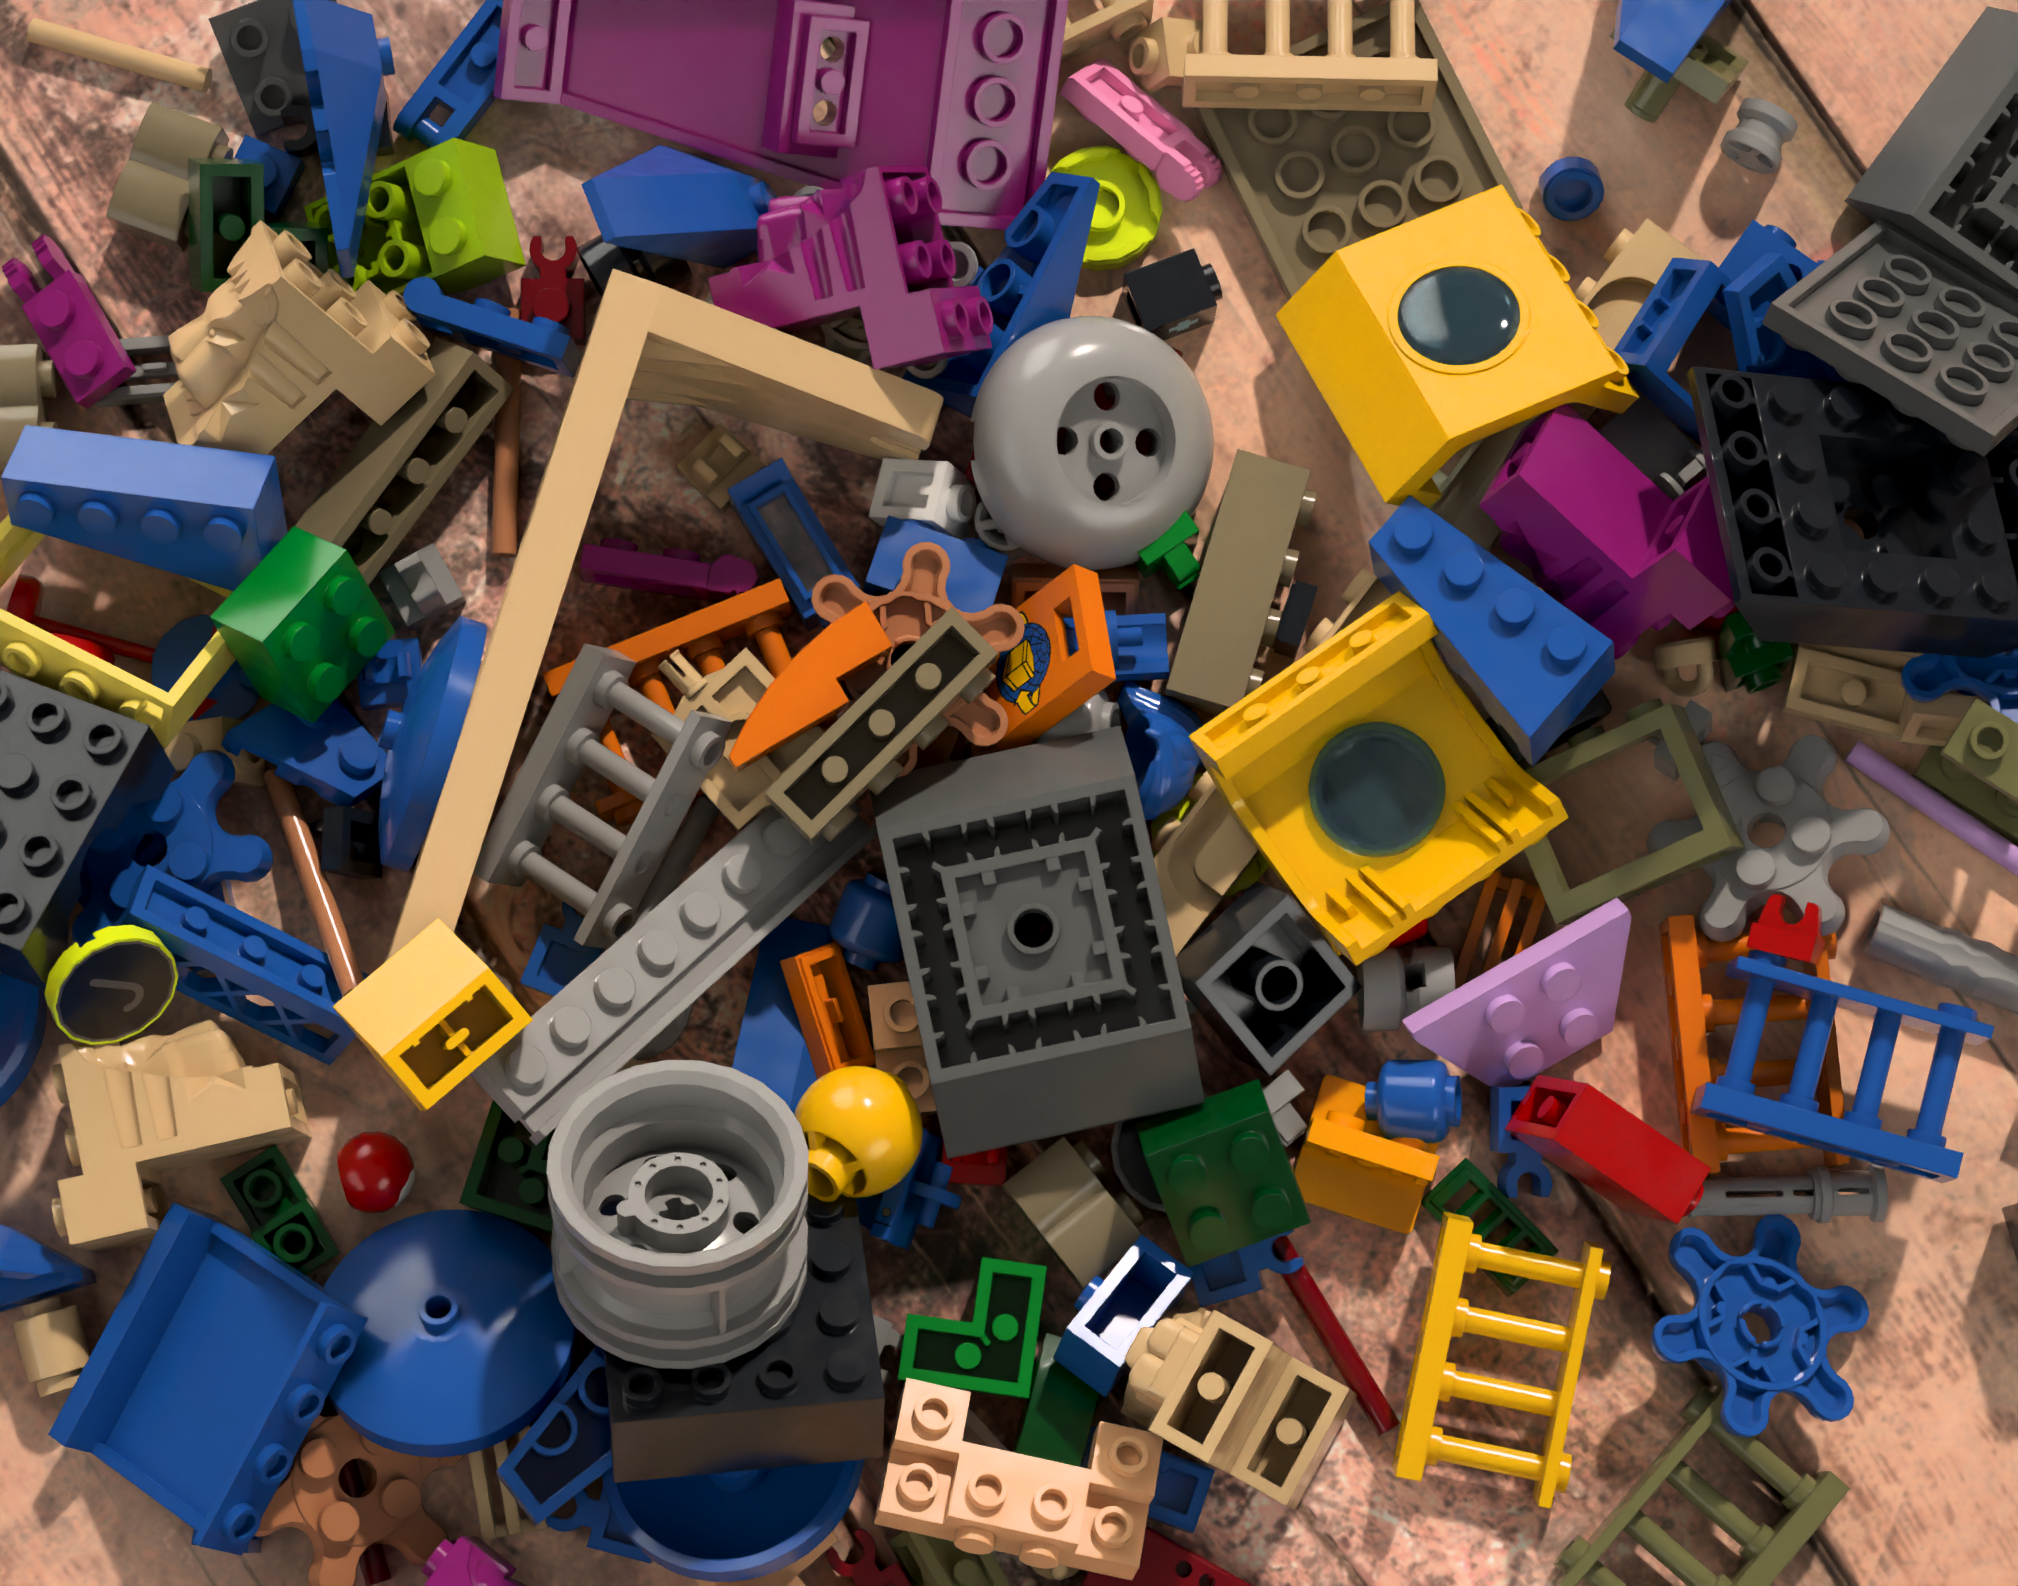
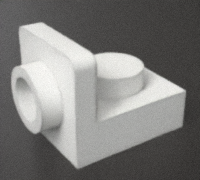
[869,458,976,540]

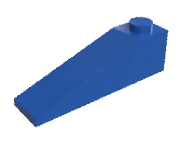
[292,0,395,278]
[1613,0,1732,83]
[581,145,778,269]
[902,172,1100,418]
[732,918,846,1114]

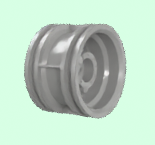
[546,1060,809,1369]

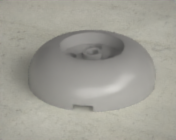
[970,316,1214,570]

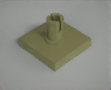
[1609,28,1749,123]

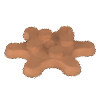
[811,542,1025,778]
[254,1408,466,1586]

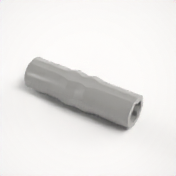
[1862,903,2018,1014]

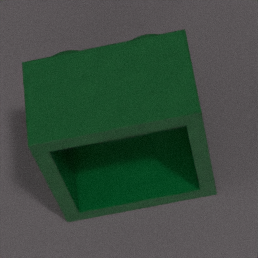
[1136,1079,1311,1267]

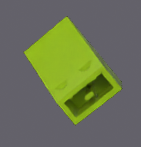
[304,137,526,296]

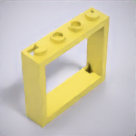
[0,514,236,748]

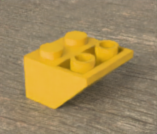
[332,918,533,1111]

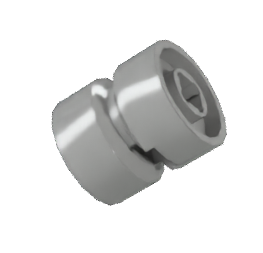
[1357,945,1455,1032]

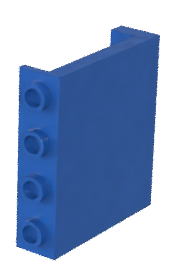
[48,1201,368,1556]

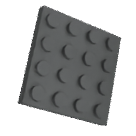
[1762,218,2018,457]

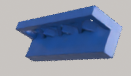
[113,864,369,1066]

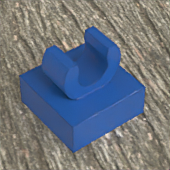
[358,637,423,711]

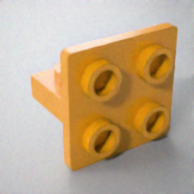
[1294,1075,1440,1235]

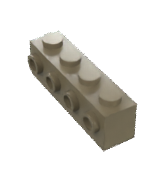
[295,336,515,585]
[1164,449,1318,716]
[765,607,998,845]

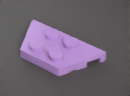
[1402,897,1632,1086]

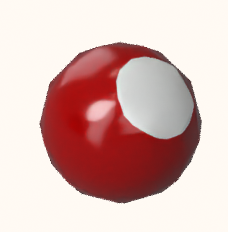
[337,1131,415,1213]

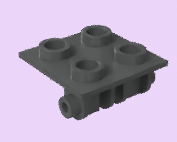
[208,0,337,136]

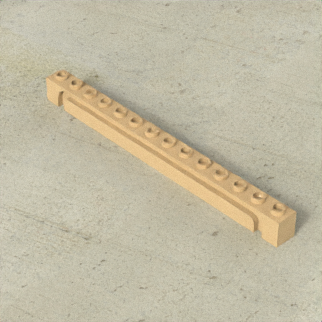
[1150,218,1704,956]

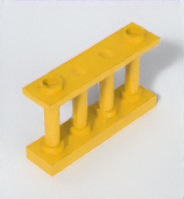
[1392,1211,1611,1509]

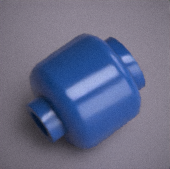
[829,871,904,971]
[1365,1060,1462,1143]

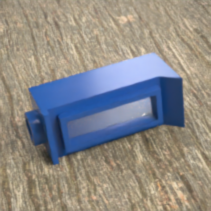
[727,457,861,632]

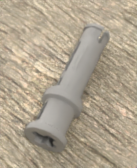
[1687,1164,1888,1223]

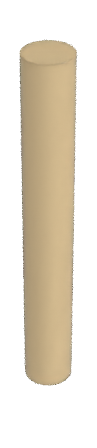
[27,18,212,93]

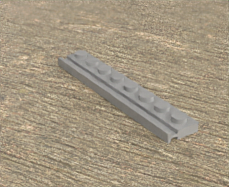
[470,802,878,1145]

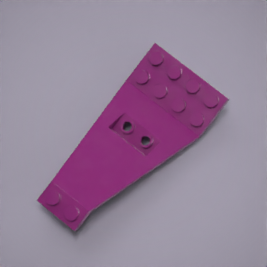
[493,0,1069,230]

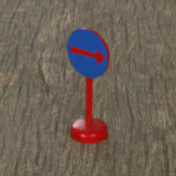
[6,574,260,722]

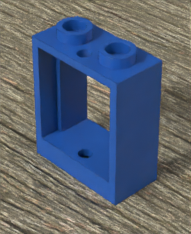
[1614,258,1739,447]

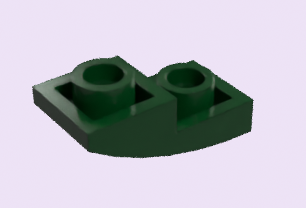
[1719,611,1795,694]
[220,1144,341,1276]
[1013,1333,1099,1467]

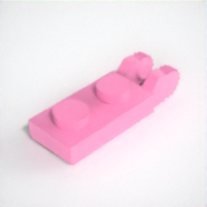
[1059,57,1224,203]

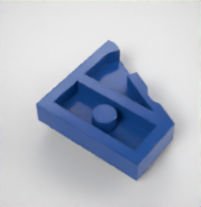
[221,698,387,807]

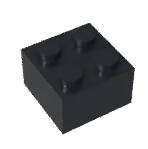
[1176,881,1362,1076]

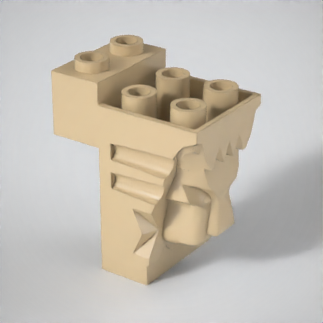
[163,220,436,455]
[52,1019,312,1253]
[1120,1297,1357,1510]

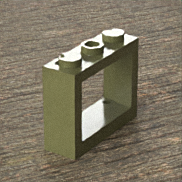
[1517,698,1745,925]

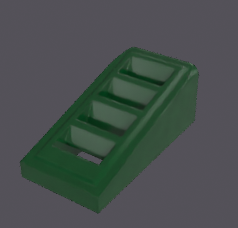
[1421,1158,1559,1297]

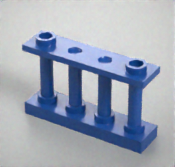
[1690,950,1994,1183]

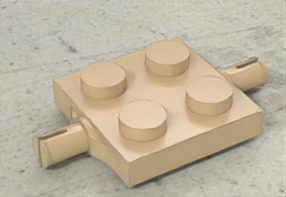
[651,648,825,831]

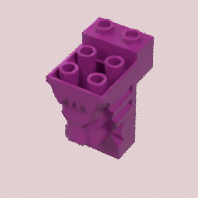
[708,166,993,370]
[1478,404,1735,660]

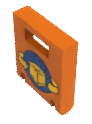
[987,564,1116,751]

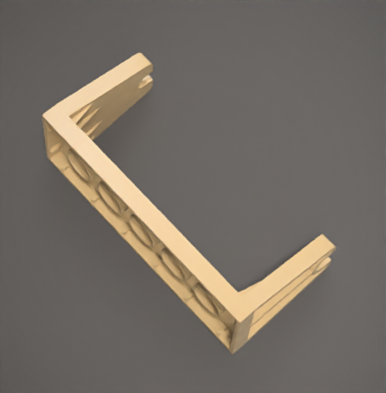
[359,269,944,1074]

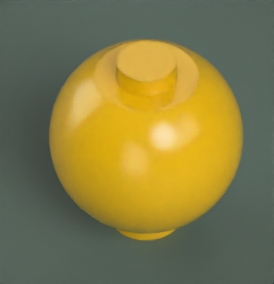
[794,1066,923,1202]

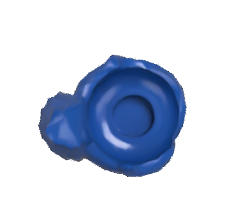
[1117,681,1205,821]

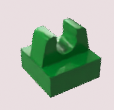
[1134,510,1201,591]

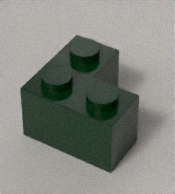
[188,158,328,292]
[459,1100,556,1234]

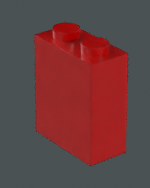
[1504,1075,1711,1224]

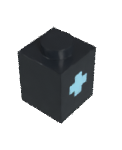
[1122,248,1223,341]

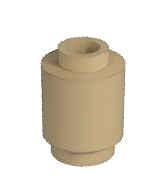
[12,1296,90,1397]

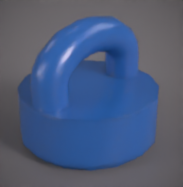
[1538,157,1604,221]

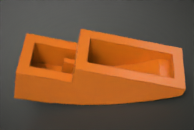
[729,601,892,773]

